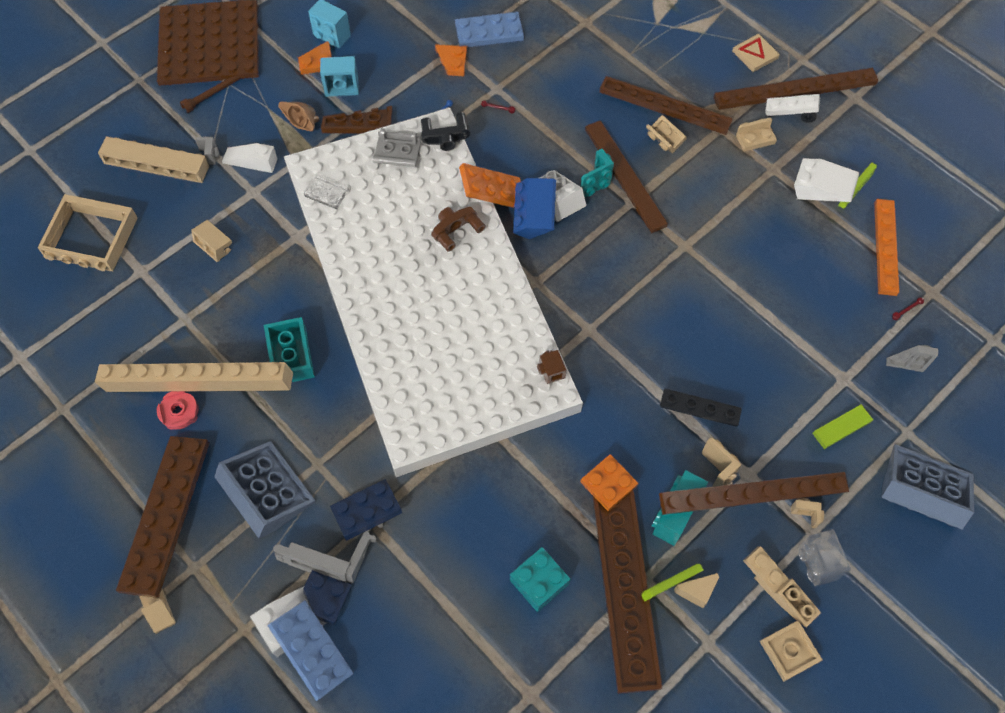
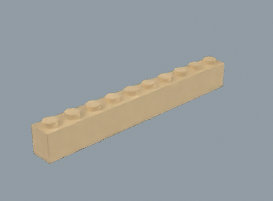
[95,362,293,392]

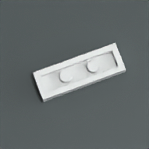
[766,94,820,116]

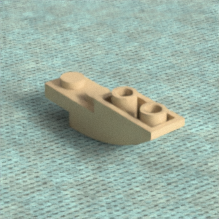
[743,546,821,627]

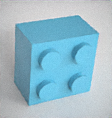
[308,0,351,48]
[320,56,359,97]

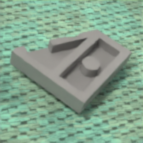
[886,345,938,372]

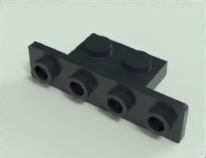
[660,389,742,427]

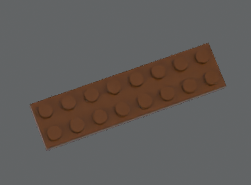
[116,436,210,598]

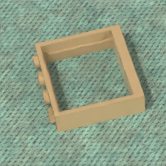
[38,194,137,272]

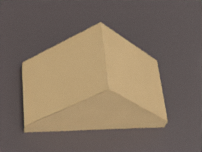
[674,573,719,608]

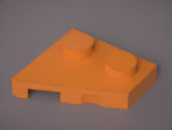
[298,41,331,75]
[435,45,467,76]

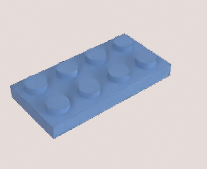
[455,12,524,47]
[267,600,354,701]

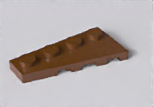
[321,106,393,134]

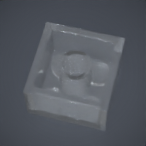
[798,529,851,587]

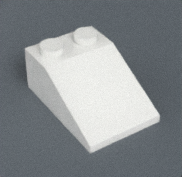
[794,158,859,202]
[250,586,326,657]

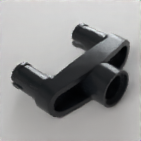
[421,112,471,151]

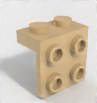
[702,437,741,487]

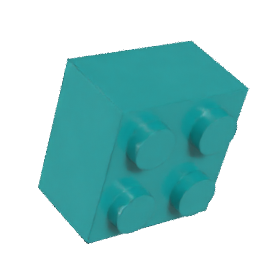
[510,547,570,612]

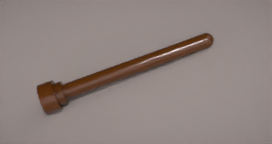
[180,76,241,114]

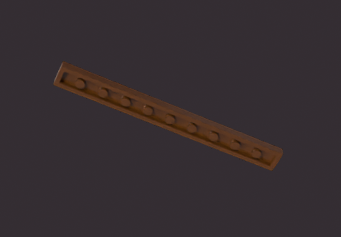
[714,68,879,110]
[659,472,849,515]

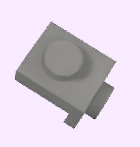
[196,136,219,165]

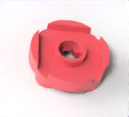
[157,391,199,430]

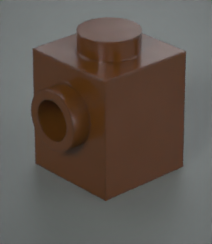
[537,350,567,384]

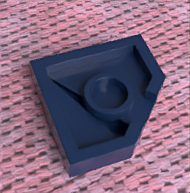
[303,570,351,626]

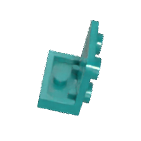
[580,149,614,197]

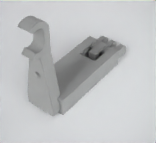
[273,523,383,584]

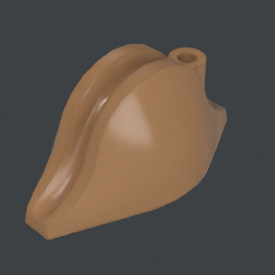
[278,101,319,132]

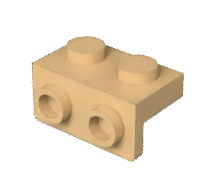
[646,115,687,153]

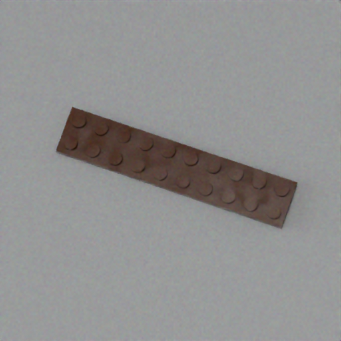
[592,490,662,694]

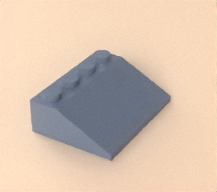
[214,441,315,538]
[881,444,974,529]

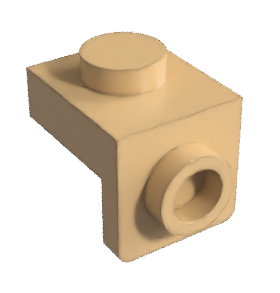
[791,498,824,528]

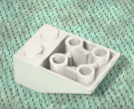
[540,170,586,222]

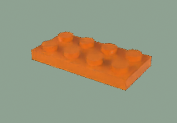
[459,163,521,208]

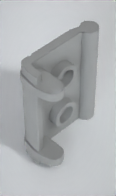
[373,128,421,167]

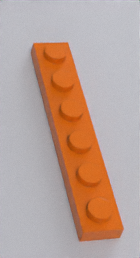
[874,199,899,296]

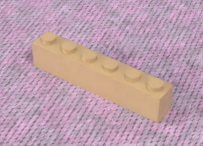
[98,137,209,183]

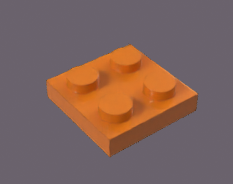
[580,454,639,511]

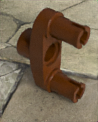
[431,207,486,252]

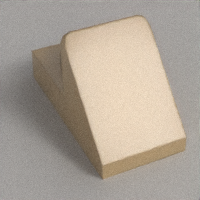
[139,589,176,634]

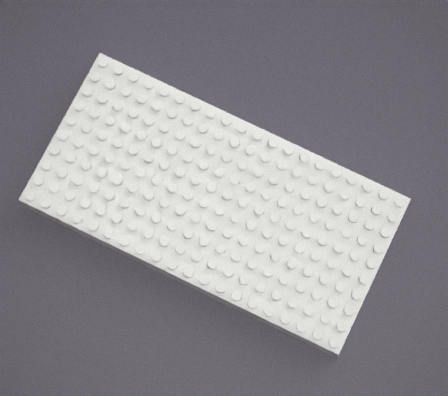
[284,108,583,477]

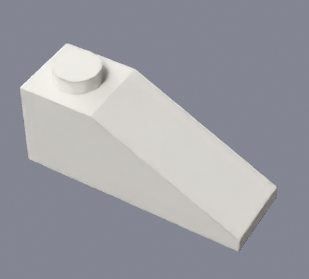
[222,143,278,173]

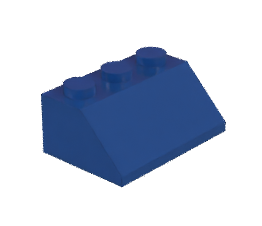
[513,178,556,239]

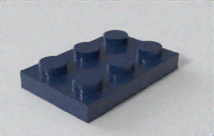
[330,479,403,541]

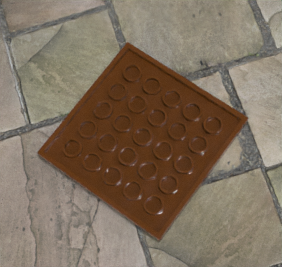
[157,0,259,86]

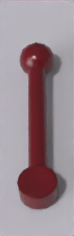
[481,101,515,114]
[892,297,924,320]

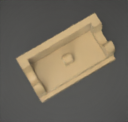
[191,220,232,262]

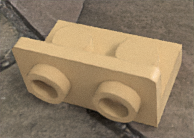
[736,118,777,151]

